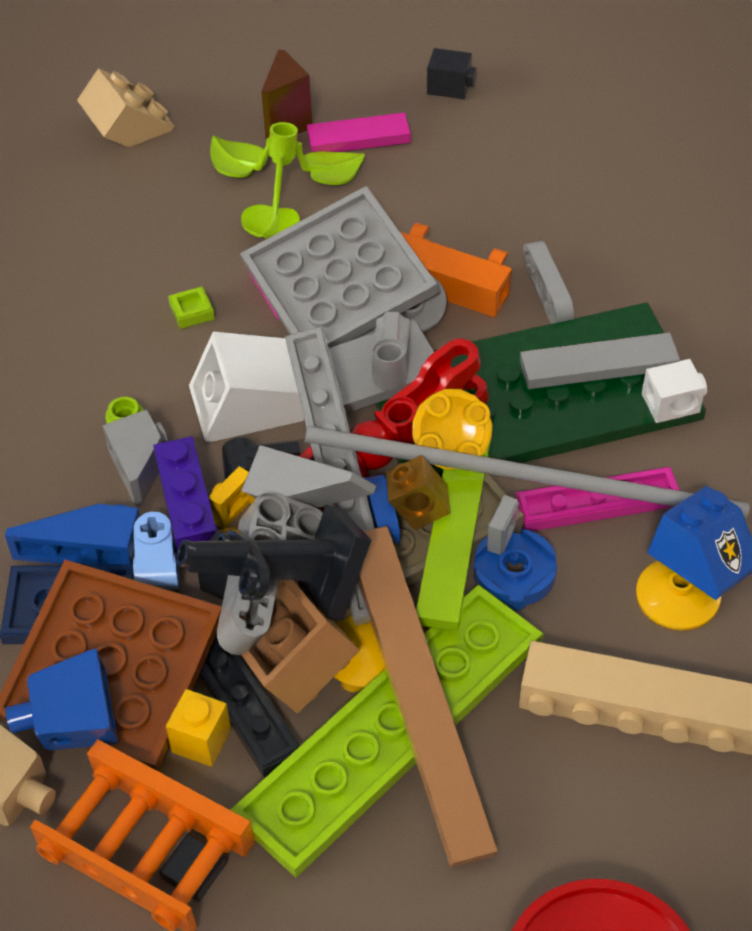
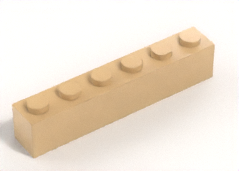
[519,641,752,755]

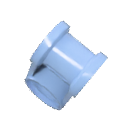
[133,511,180,591]

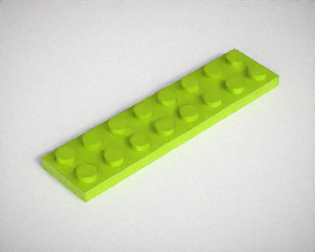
[230,585,543,878]

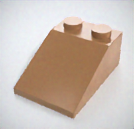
[241,579,360,714]

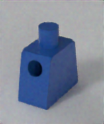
[5,649,119,750]

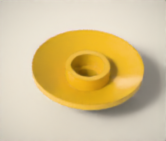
[636,561,721,630]

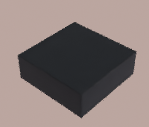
[159,834,227,902]

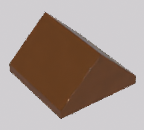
[261,49,312,139]

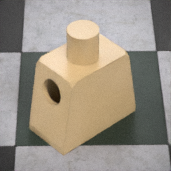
[0,725,56,826]

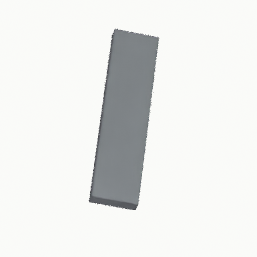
[520,333,680,389]

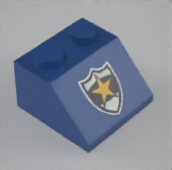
[647,486,752,600]

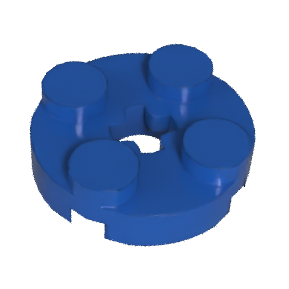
[473,529,557,611]

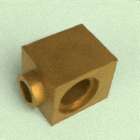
[386,455,451,530]

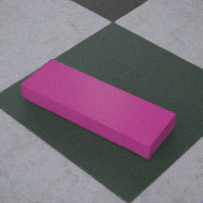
[307,112,411,152]

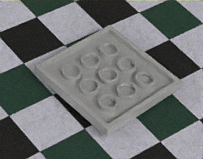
[240,186,439,348]

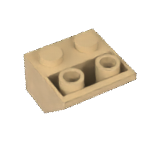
[77,68,175,147]

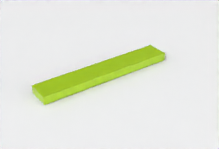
[416,424,493,631]

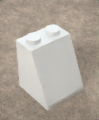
[189,331,304,442]

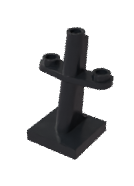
[176,504,372,621]

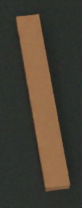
[357,526,498,868]

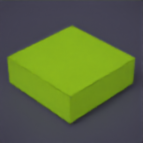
[168,286,215,329]

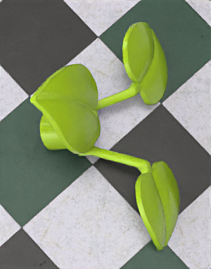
[210,122,365,239]

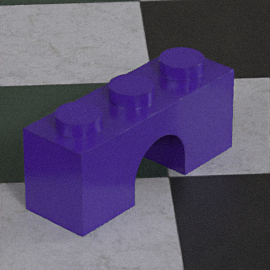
[153,436,217,568]

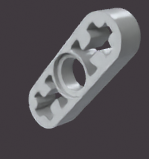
[523,240,574,324]

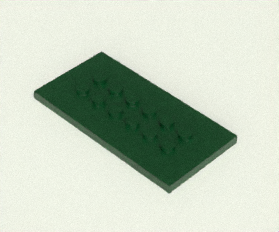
[375,302,706,478]

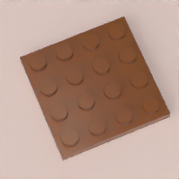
[0,560,222,771]

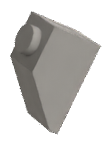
[102,409,168,506]

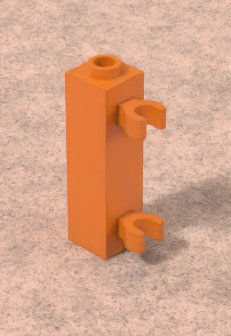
[400,222,512,318]

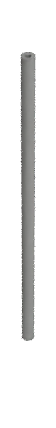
[304,426,750,519]

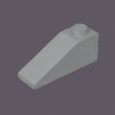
[241,445,376,508]

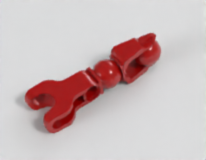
[299,338,489,513]

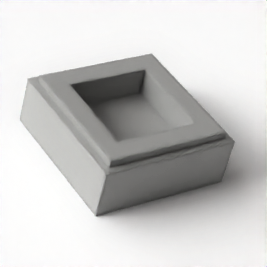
[487,495,519,555]

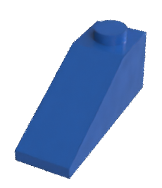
[5,504,140,565]

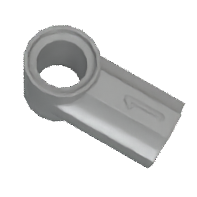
[371,311,410,390]

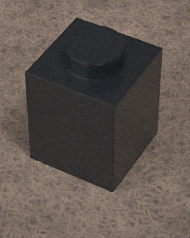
[427,48,477,99]

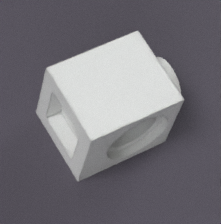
[642,359,707,423]

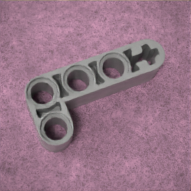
[217,491,323,655]

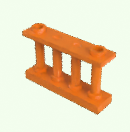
[30,739,255,931]

